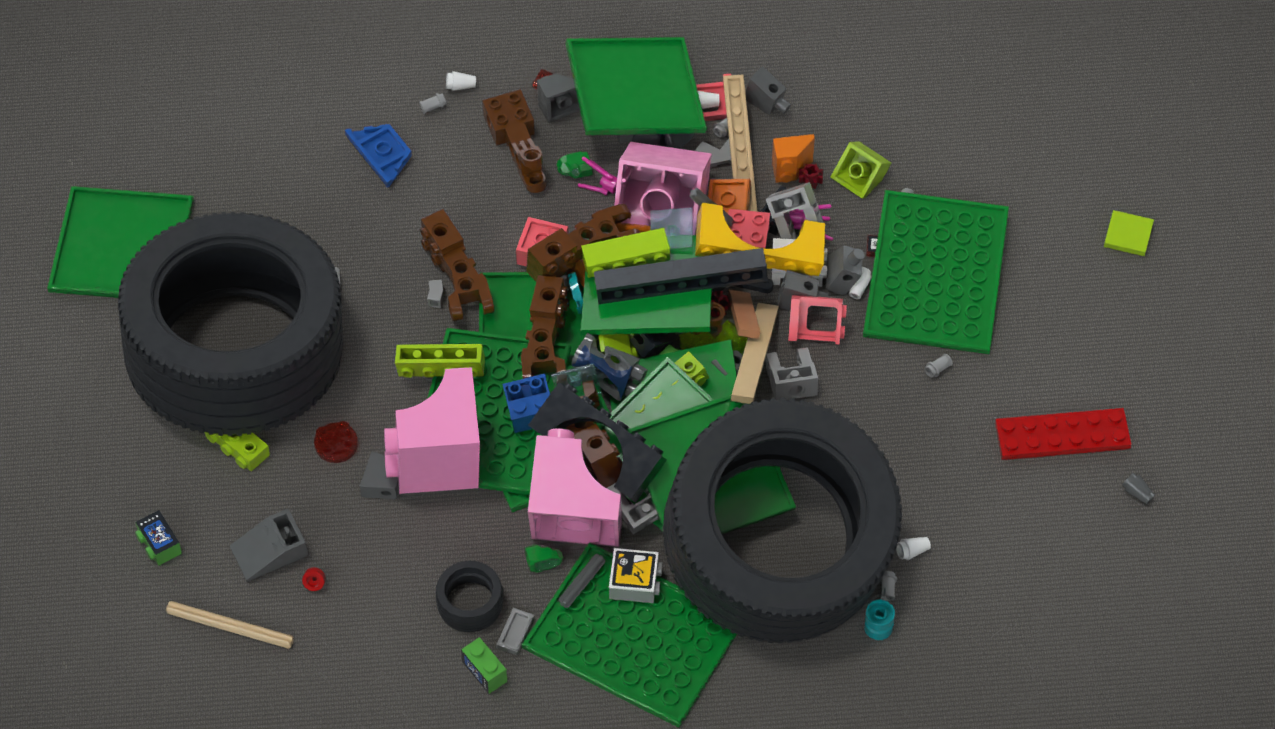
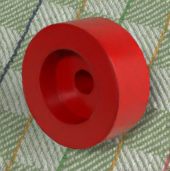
[302,567,326,591]

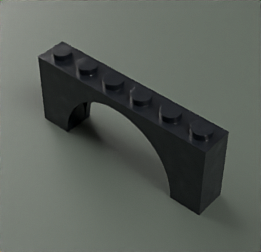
[528,383,667,503]

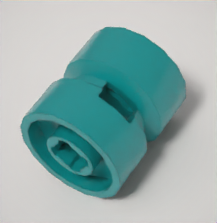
[864,600,895,640]

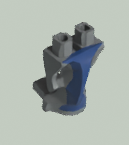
[572,333,647,401]

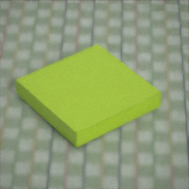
[1104,210,1154,256]

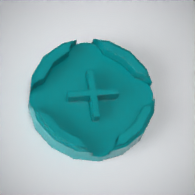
[568,272,583,314]

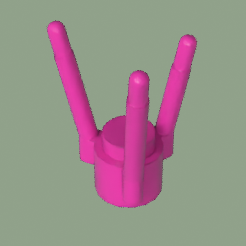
[578,157,617,196]
[790,204,833,241]

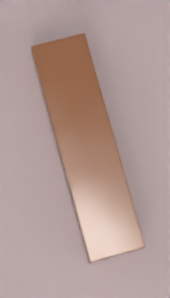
[728,290,760,338]

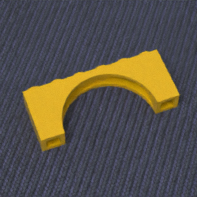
[695,202,825,276]

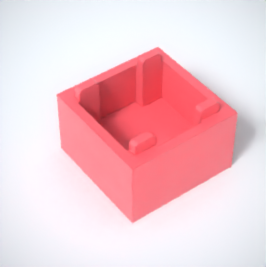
[516,217,569,267]

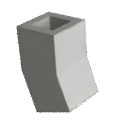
[427,279,444,308]

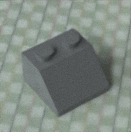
[537,73,580,122]

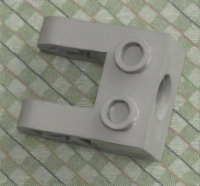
[766,182,824,239]
[765,347,818,400]
[607,483,659,535]

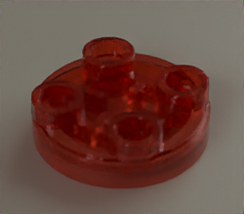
[314,421,358,463]

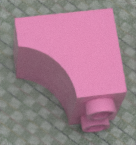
[614,142,712,236]
[384,367,480,494]
[528,429,622,547]

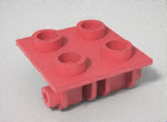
[728,209,770,249]

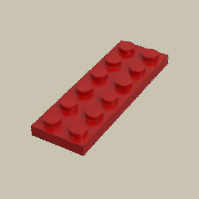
[995,408,1131,460]

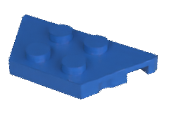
[345,124,412,187]

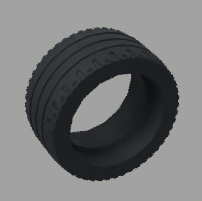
[436,560,503,633]

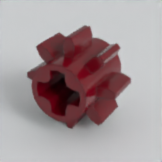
[799,164,823,189]
[711,290,730,317]

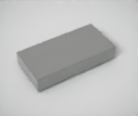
[496,608,534,655]

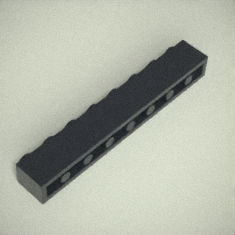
[594,248,768,304]

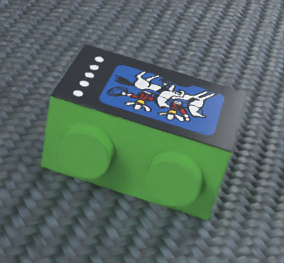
[135,510,182,566]
[461,637,507,694]

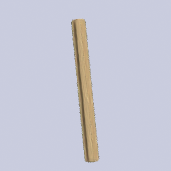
[166,601,294,649]

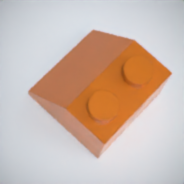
[772,134,815,183]

